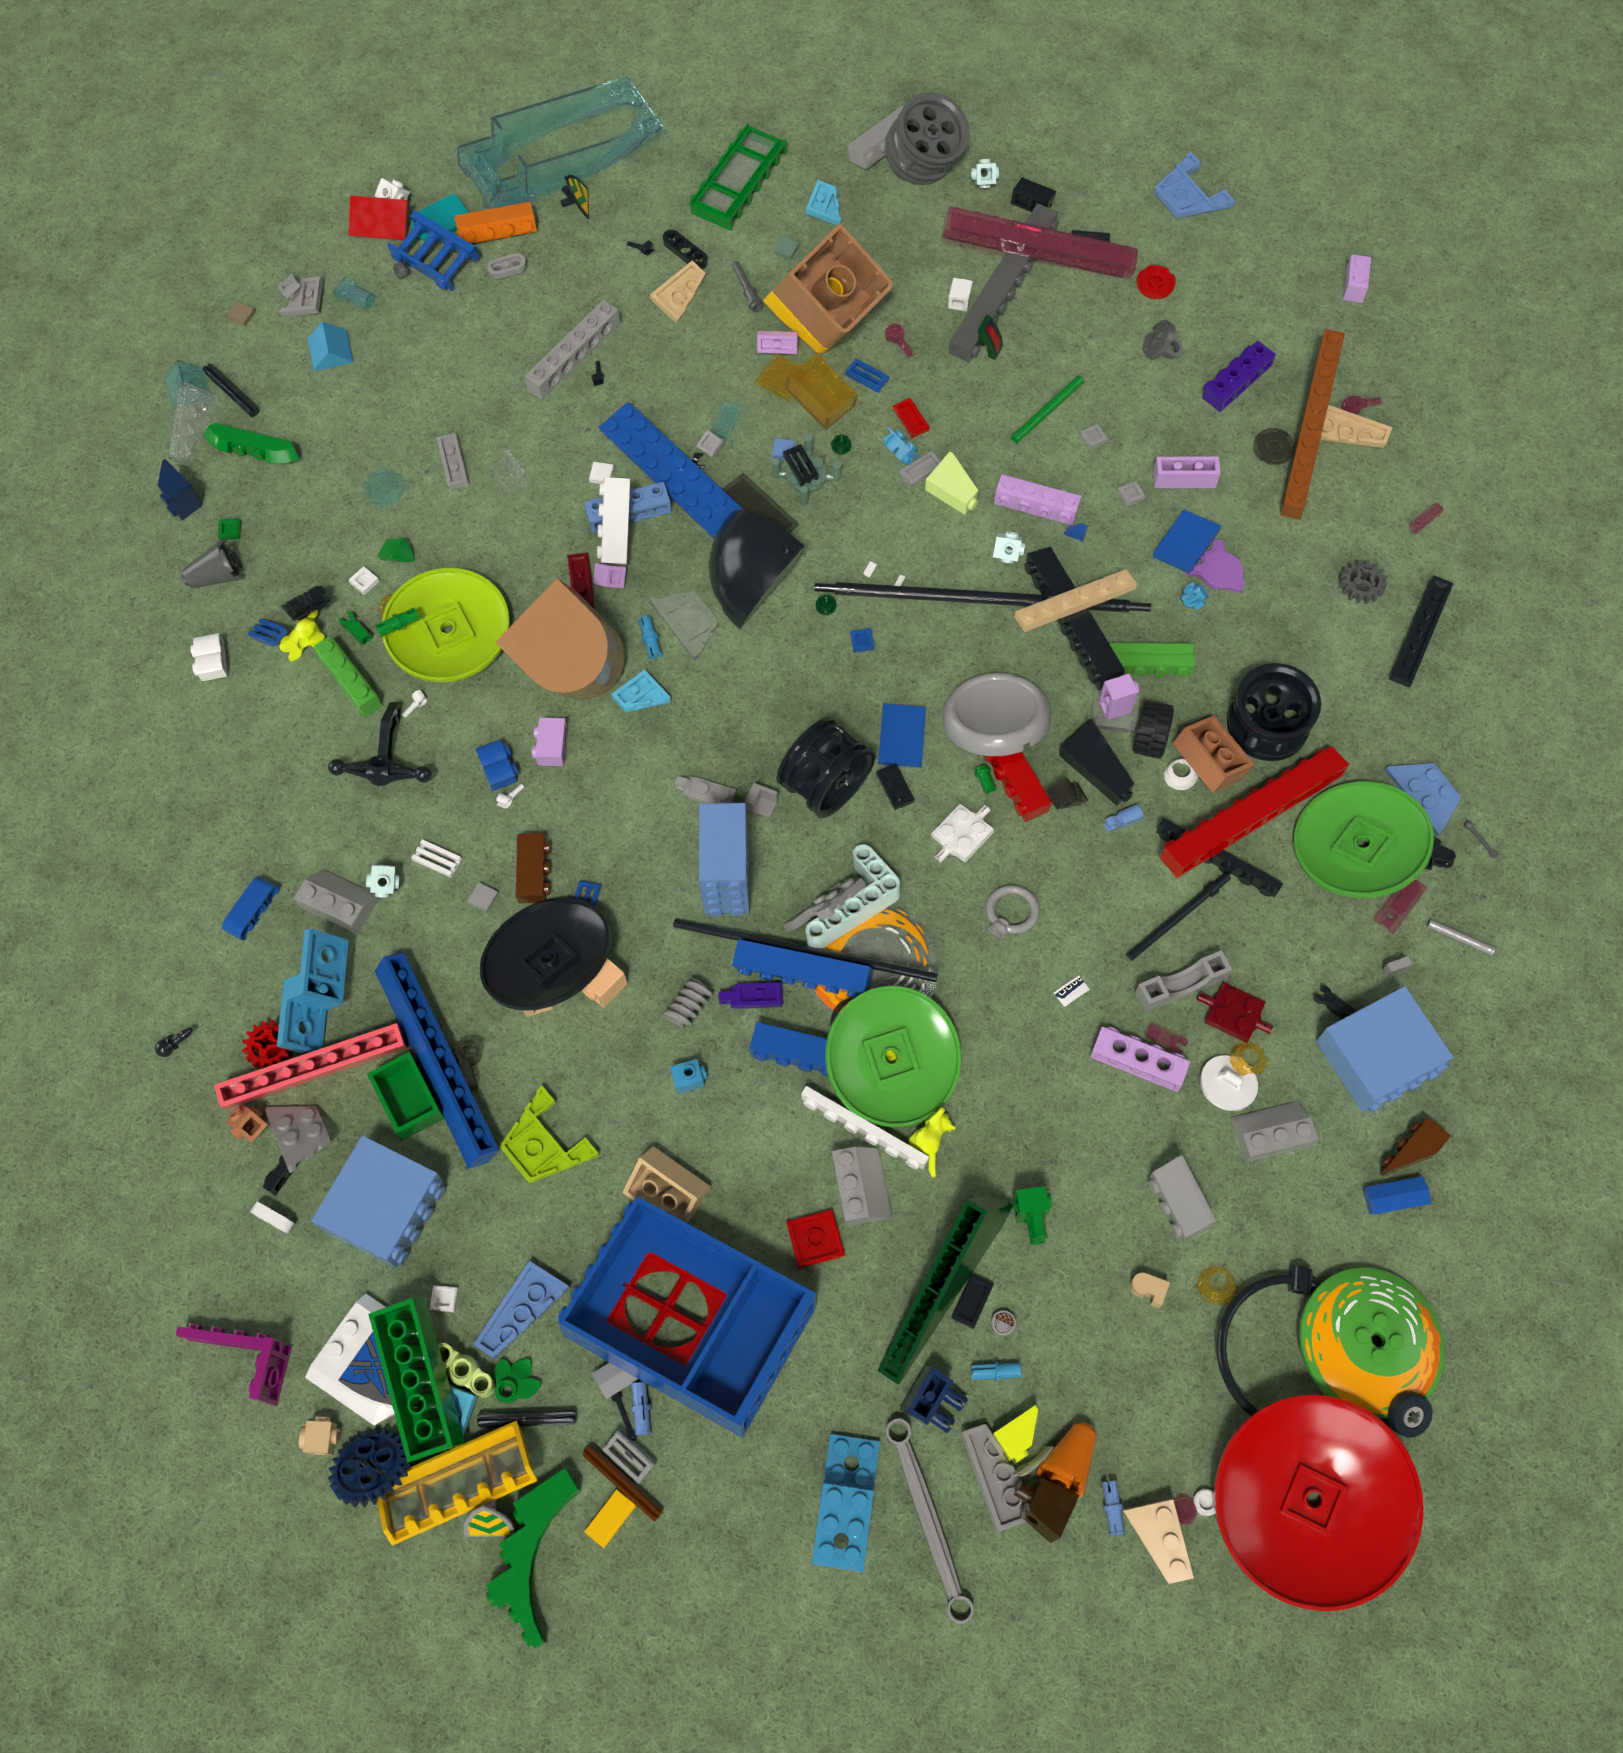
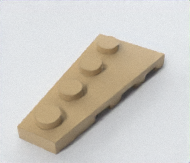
[1320,405,1393,448]

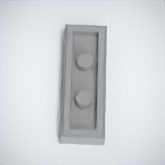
[436,433,469,490]

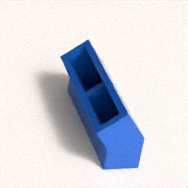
[1363,1176,1432,1215]

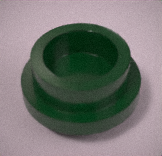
[831,434,851,455]
[815,595,836,615]

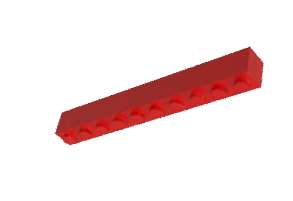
[1160,746,1350,878]

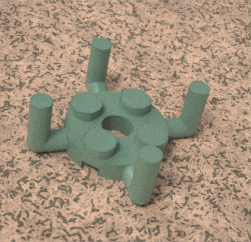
[771,434,841,505]

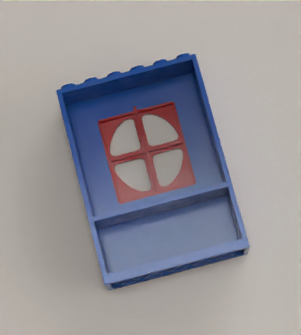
[558,1196,816,1438]

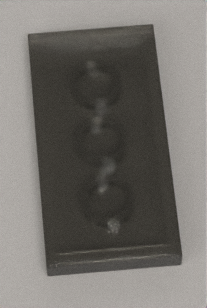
[722,473,798,534]

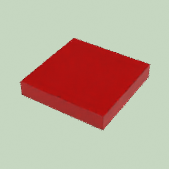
[786,1209,845,1269]

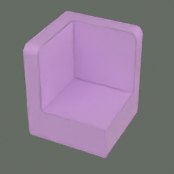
[593,563,626,588]

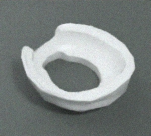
[1164,758,1199,790]

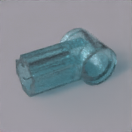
[333,277,375,310]

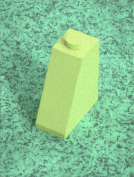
[925,452,979,515]

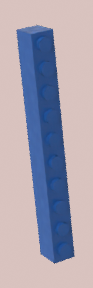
[375,953,499,1169]

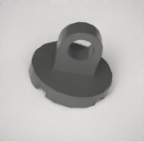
[1143,320,1182,359]

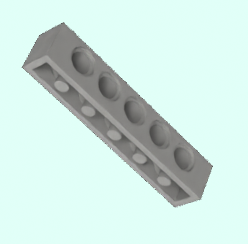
[524,300,621,400]

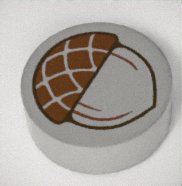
[991,1310,1016,1337]

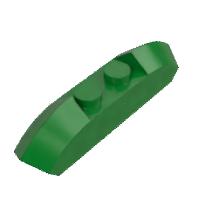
[204,423,299,464]

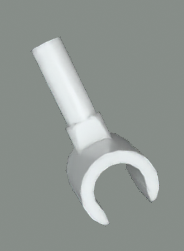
[401,690,427,718]
[496,784,524,809]

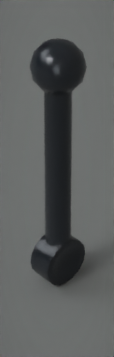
[611,1392,637,1441]

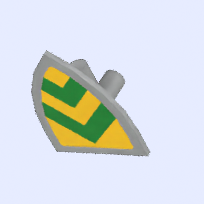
[463,1499,516,1537]

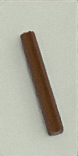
[582,1445,663,1521]

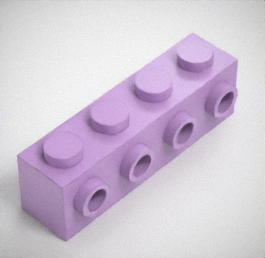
[994,474,1081,525]

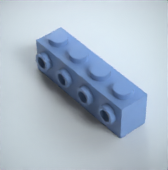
[584,482,672,533]

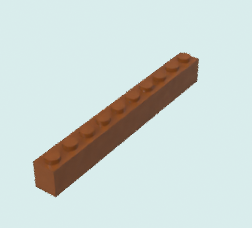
[1280,329,1345,520]

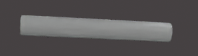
[1427,919,1496,956]

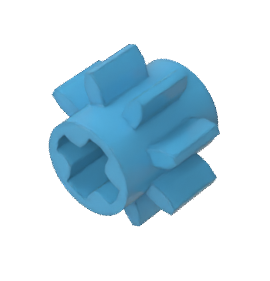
[1181,582,1208,610]

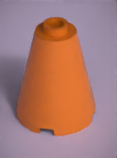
[1037,1422,1097,1498]

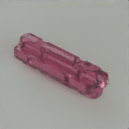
[1409,503,1444,534]

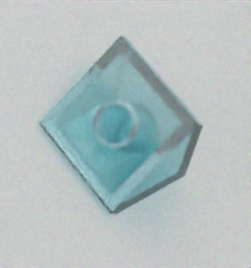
[164,360,211,410]

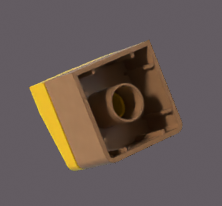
[763,223,892,354]

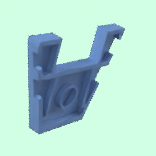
[1154,152,1235,218]

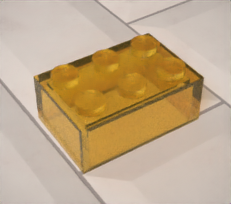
[785,353,858,430]

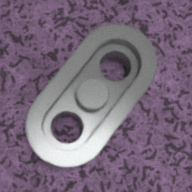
[487,253,527,279]

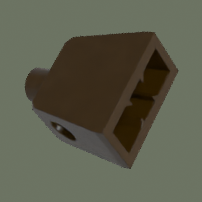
[1014,1479,1080,1543]

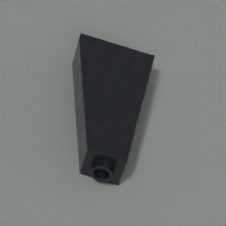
[1059,719,1135,806]

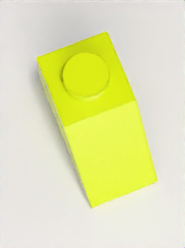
[993,1405,1038,1462]

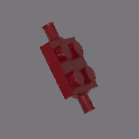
[1197,982,1273,1043]

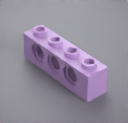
[1090,1027,1191,1092]

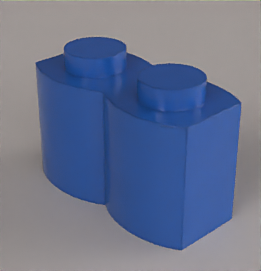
[475,739,519,791]

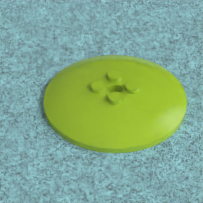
[382,568,510,682]

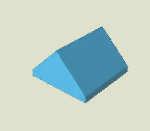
[308,321,353,371]

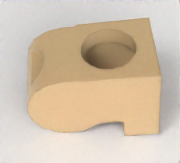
[1130,1273,1170,1309]

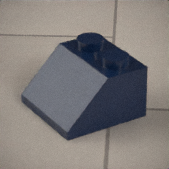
[157,459,202,521]

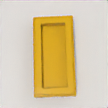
[584,1489,637,1549]

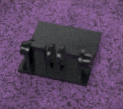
[281,585,331,622]

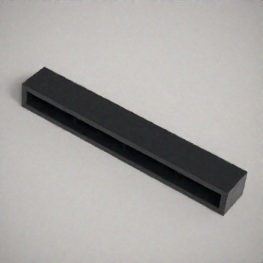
[1025,546,1125,691]

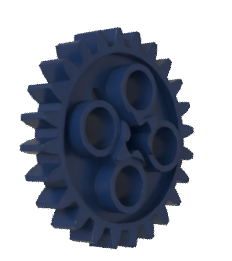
[328,1428,411,1508]

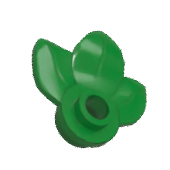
[494,1358,541,1404]

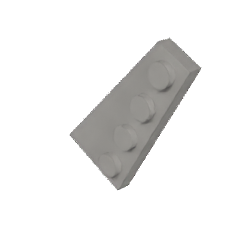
[961,1424,1026,1533]

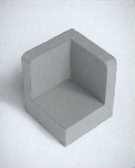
[745,783,778,818]

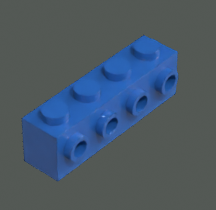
[749,1022,828,1077]

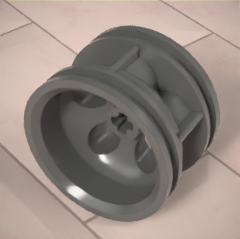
[885,92,969,185]

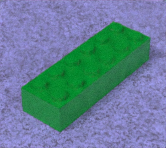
[368,1297,465,1463]

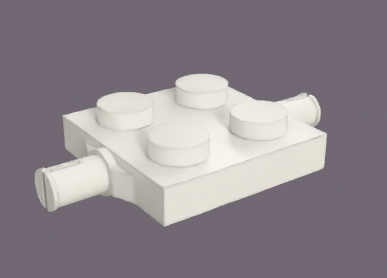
[931,804,994,863]

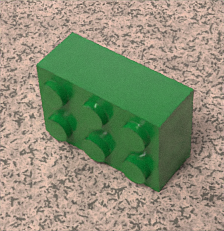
[367,1052,444,1141]

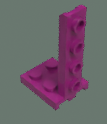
[176,1324,292,1406]

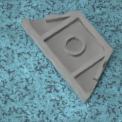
[264,1106,331,1173]

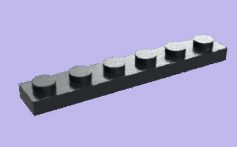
[1389,575,1454,688]
[1156,818,1283,898]

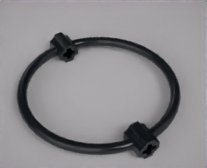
[1216,1266,1322,1416]

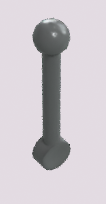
[1464,821,1499,858]

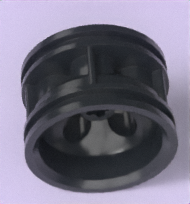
[1226,663,1321,761]
[776,717,875,819]

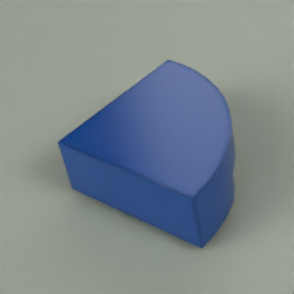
[1064,524,1088,542]

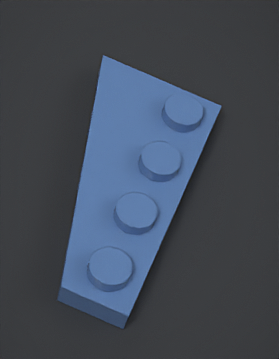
[473,1261,570,1359]

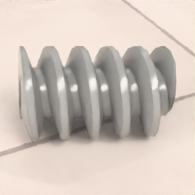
[664,978,713,1029]

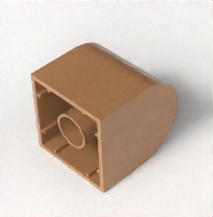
[495,578,625,700]

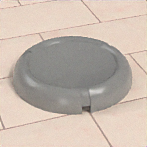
[943,673,1051,756]

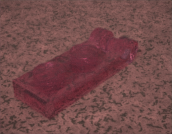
[1374,879,1428,935]

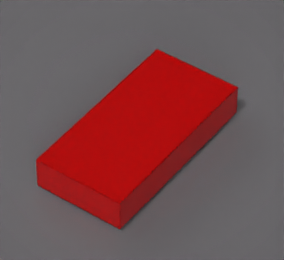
[893,398,930,438]

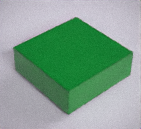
[218,518,241,540]

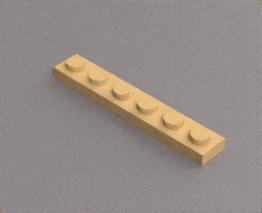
[1014,569,1137,632]

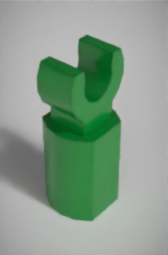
[339,611,373,645]

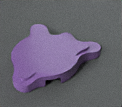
[1184,540,1245,593]

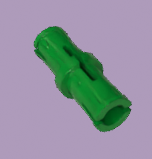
[375,607,420,637]

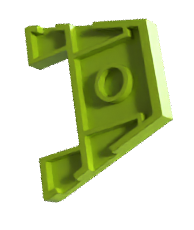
[499,1086,599,1184]

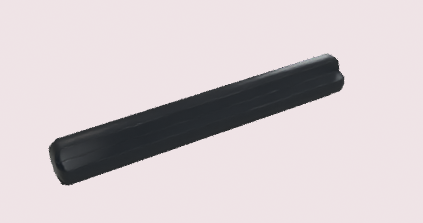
[202,363,259,417]
[477,1409,577,1428]

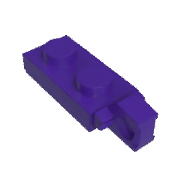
[718,982,782,1009]

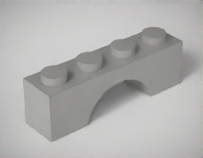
[1135,950,1232,1013]

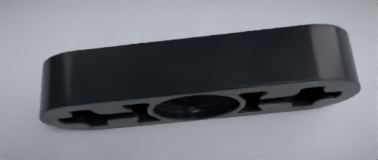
[663,230,708,269]

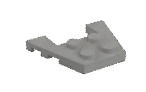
[782,878,866,932]

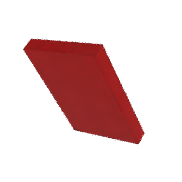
[348,195,409,241]

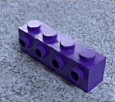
[1202,341,1276,412]

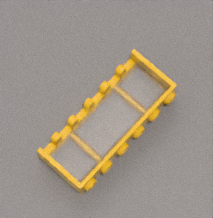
[377,1421,537,1546]

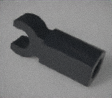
[1313,985,1355,1020]

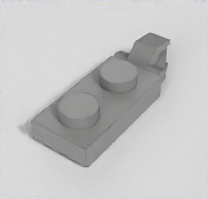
[674,776,737,804]

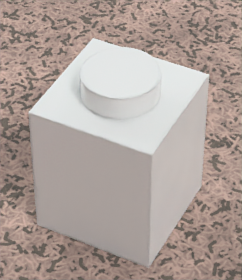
[948,278,973,311]

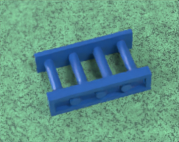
[387,210,480,291]

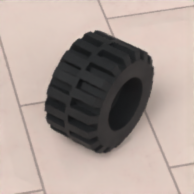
[1133,700,1174,759]

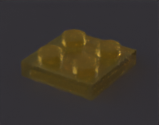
[755,353,810,402]

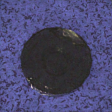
[1253,428,1295,465]

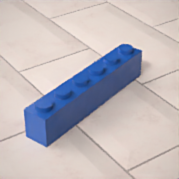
[732,939,874,998]

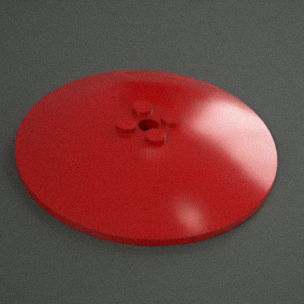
[1214,1395,1424,1611]

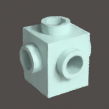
[971,159,999,188]
[993,531,1025,563]
[366,864,399,897]

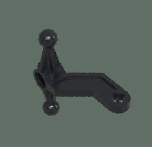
[328,702,432,786]

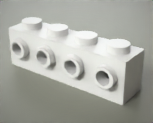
[597,477,630,565]

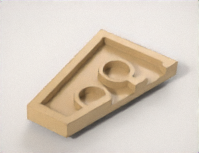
[1123,1498,1194,1584]

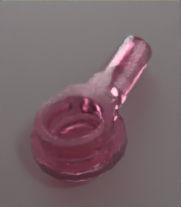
[885,323,914,358]
[1341,396,1381,415]
[1174,1498,1197,1525]

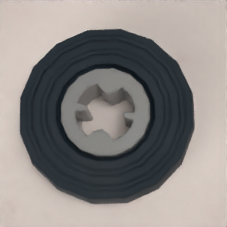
[1388,1391,1433,1438]

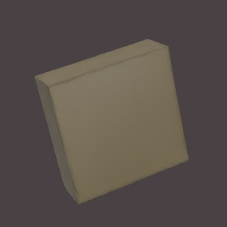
[227,302,256,327]

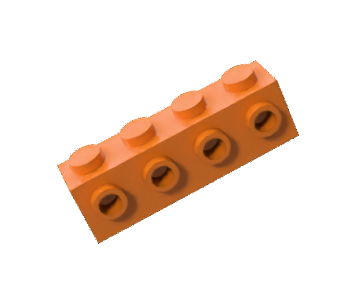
[454,202,537,244]

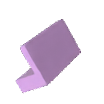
[757,331,798,354]

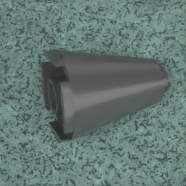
[181,539,244,588]

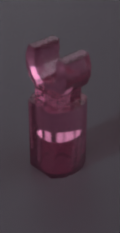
[1145,1023,1188,1055]

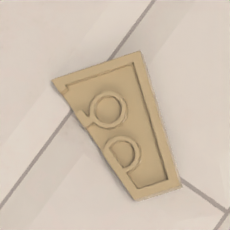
[650,261,706,324]

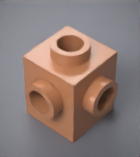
[226,1104,268,1143]

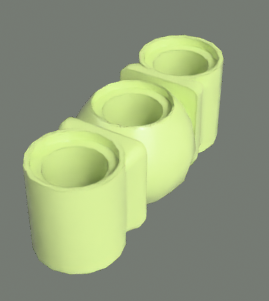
[438,1343,495,1398]

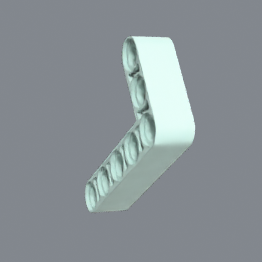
[806,844,900,949]

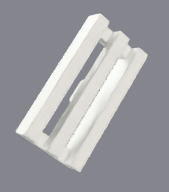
[411,839,462,878]

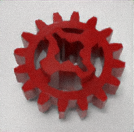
[242,1020,292,1069]

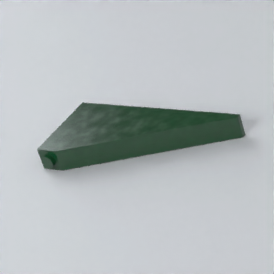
[878,1193,1014,1385]

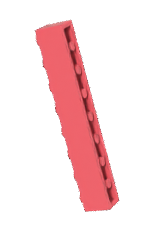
[214,1023,408,1110]

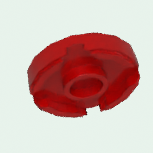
[1136,265,1176,299]

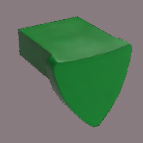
[377,537,414,562]

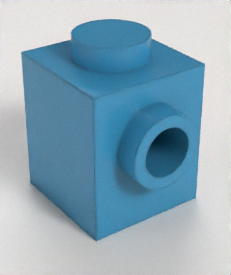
[670,1059,707,1094]

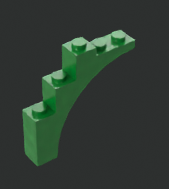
[485,1468,581,1649]

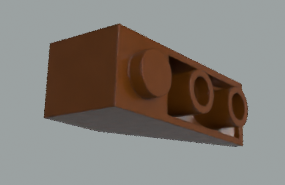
[1380,1117,1451,1176]

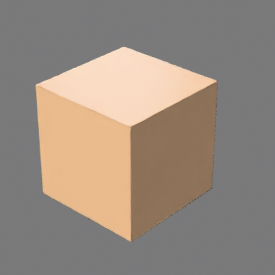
[582,958,627,1008]

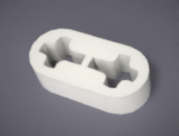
[250,1201,295,1234]

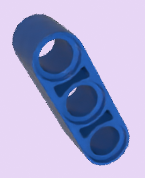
[222,876,279,941]

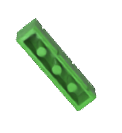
[313,636,382,718]
[1109,643,1195,677]

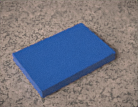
[1153,509,1221,574]
[878,704,926,768]

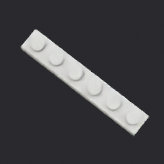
[801,1086,929,1170]

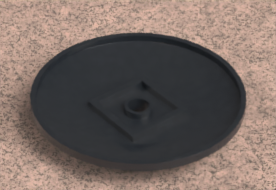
[480,898,611,1011]

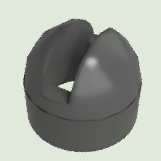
[393,262,410,280]

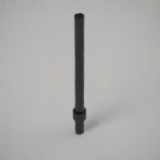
[1126,873,1231,961]

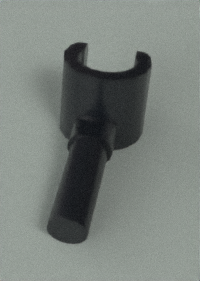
[627,240,654,256]
[591,361,604,386]

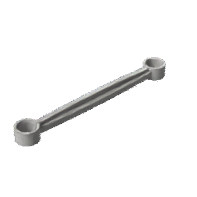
[886,1419,974,1624]

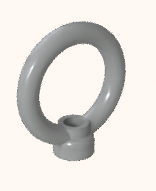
[986,885,1040,939]

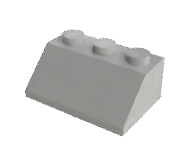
[293,869,380,934]
[1230,1101,1319,1163]
[832,1147,892,1227]
[1148,1155,1216,1242]

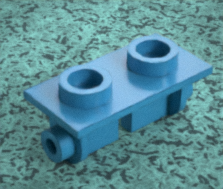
[883,427,921,465]

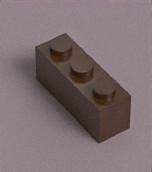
[516,833,550,904]

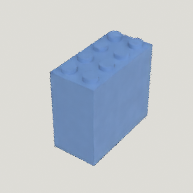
[699,803,749,917]
[1316,986,1454,1113]
[311,1136,445,1269]

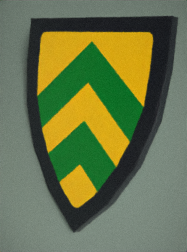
[560,174,589,219]

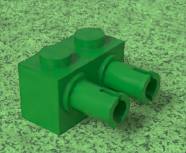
[1012,1186,1052,1245]

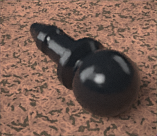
[155,1028,193,1057]

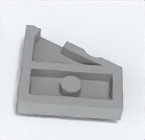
[280,276,323,316]

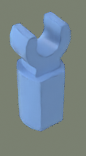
[1104,804,1144,832]

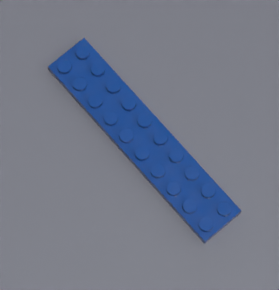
[599,401,743,539]

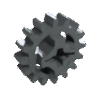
[1339,559,1387,604]

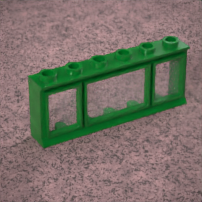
[689,123,787,231]

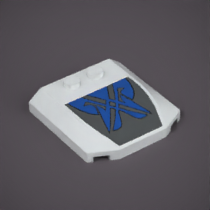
[305,1293,394,1426]

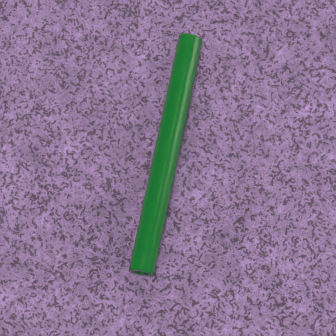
[1010,375,1084,444]

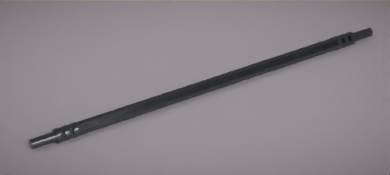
[814,582,1151,613]

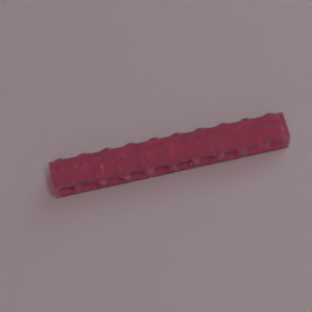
[942,206,1138,279]

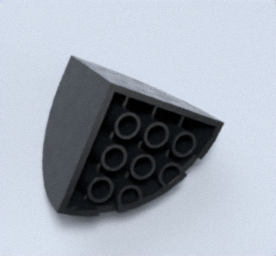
[709,510,804,629]

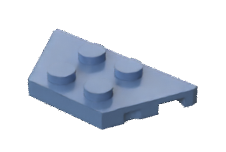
[1385,763,1461,836]

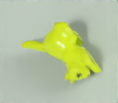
[279,610,325,661]
[908,1107,956,1177]

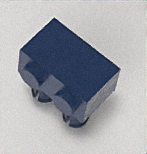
[900,1366,968,1433]

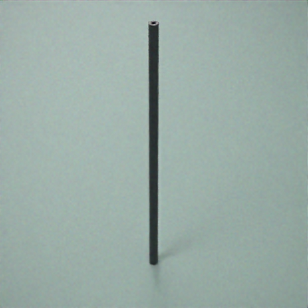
[673,919,938,982]

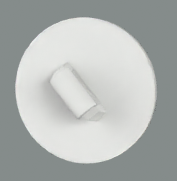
[1200,1055,1258,1111]

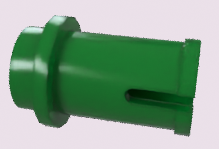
[974,765,997,794]

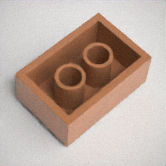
[1173,716,1255,793]

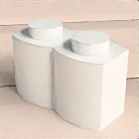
[191,633,228,681]

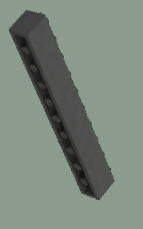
[948,203,1059,363]

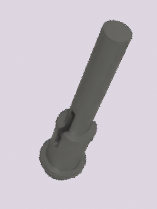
[732,261,763,312]

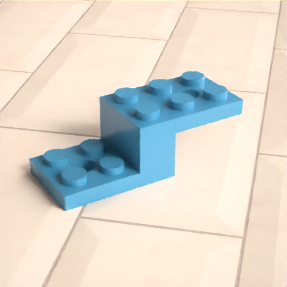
[277,928,349,1054]
[812,1434,880,1572]

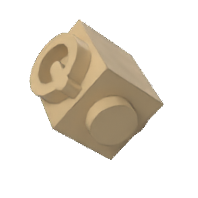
[299,1417,340,1455]

